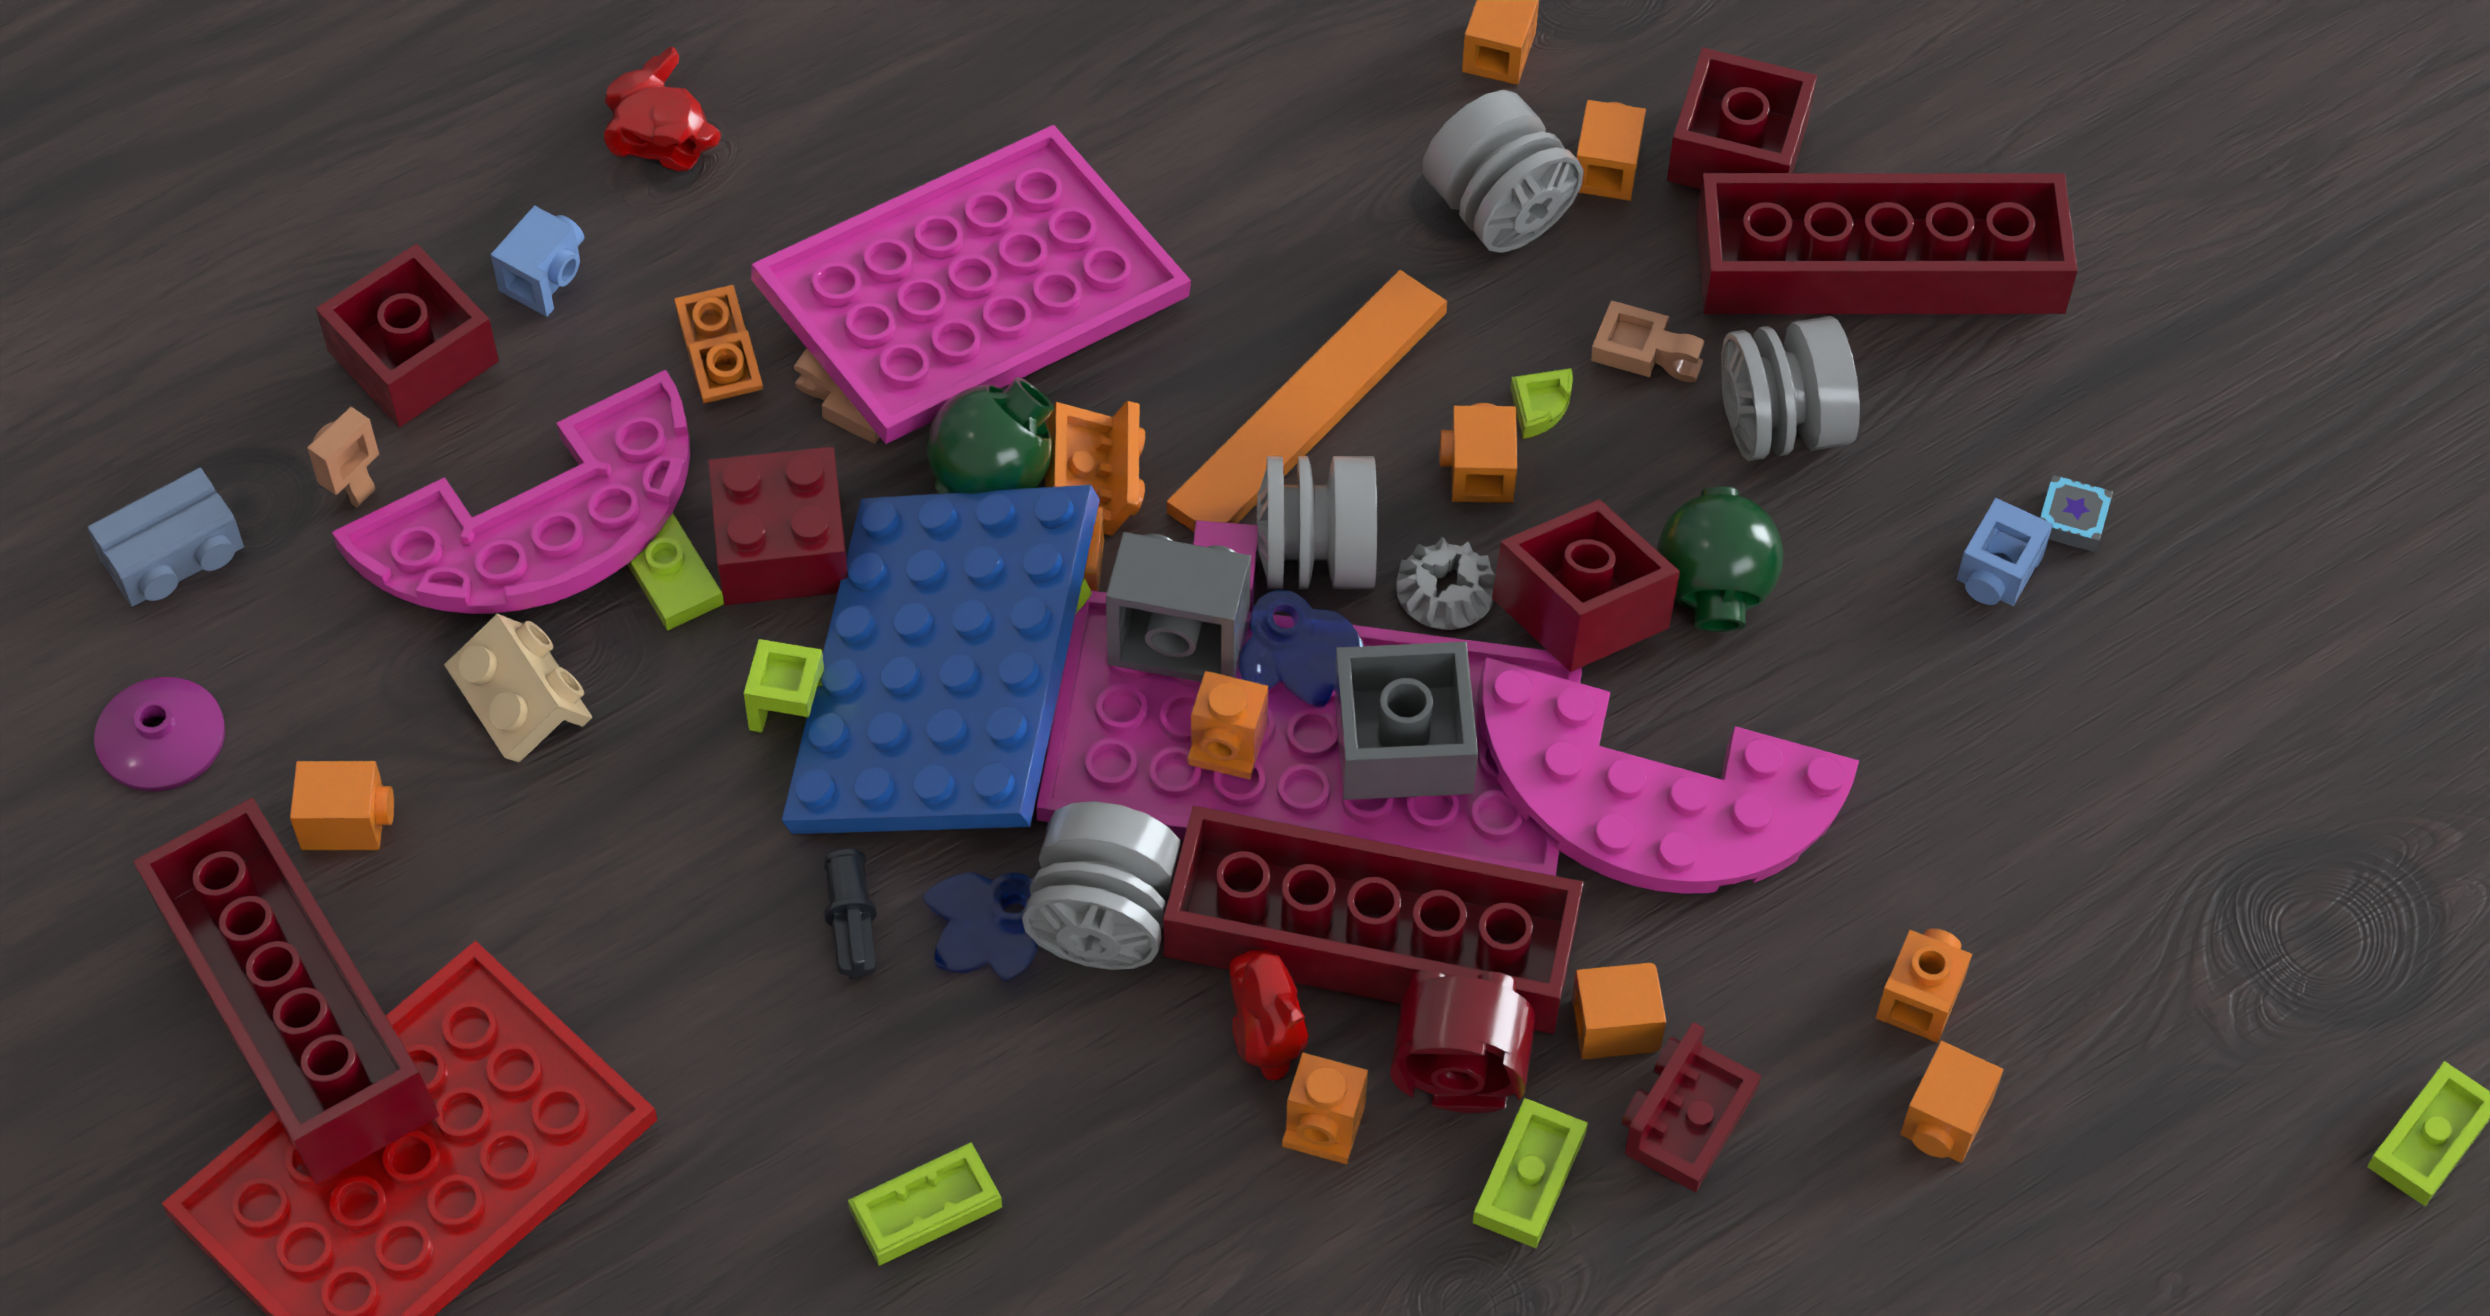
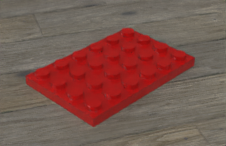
[161,940,658,1316]

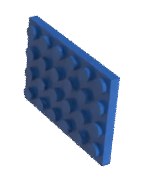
[782,485,1100,834]

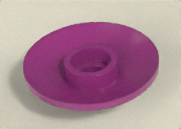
[94,677,225,792]

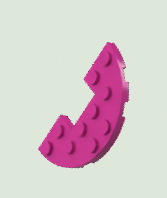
[332,370,690,614]
[1478,657,1859,894]

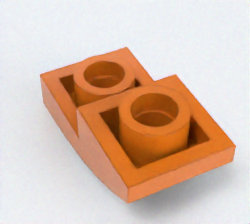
[674,285,763,404]

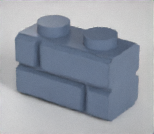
[87,467,244,607]

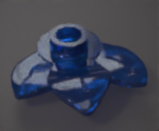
[1239,590,1363,708]
[924,872,1038,981]

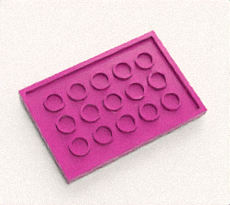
[751,125,1191,444]

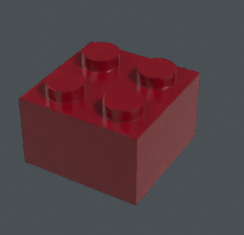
[1666,47,1818,189]
[315,243,499,428]
[708,446,848,606]
[1492,499,1680,672]

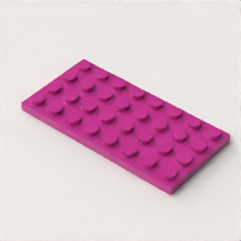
[1036,591,1582,876]

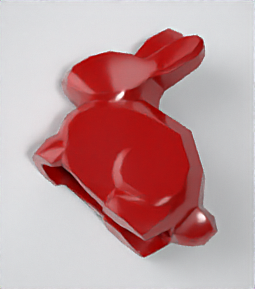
[604,47,721,171]
[1229,950,1308,1080]

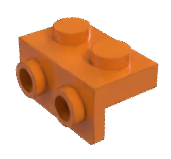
[1045,401,1145,536]

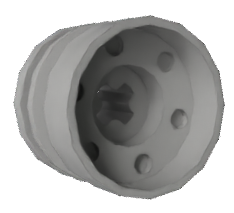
[1422,90,1584,253]
[1721,316,1860,461]
[1257,456,1377,589]
[1022,801,1182,970]

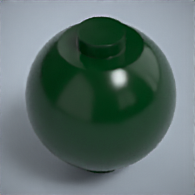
[927,377,1054,494]
[1657,486,1784,632]

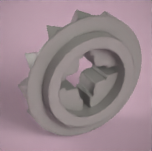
[1396,536,1495,630]

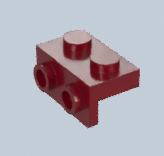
[1621,1022,1762,1192]

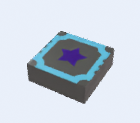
[2040,475,2113,553]

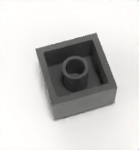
[1106,532,1251,682]
[1334,642,1478,800]

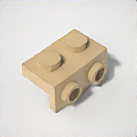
[444,614,592,762]

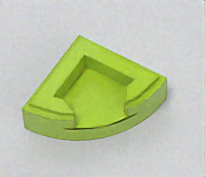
[1510,368,1573,439]

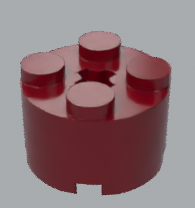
[1390,970,1535,1113]

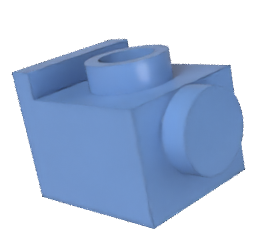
[491,205,584,317]
[1956,498,2053,606]

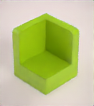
[744,639,824,733]

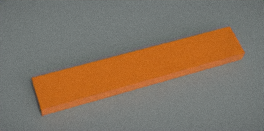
[1167,270,1447,533]

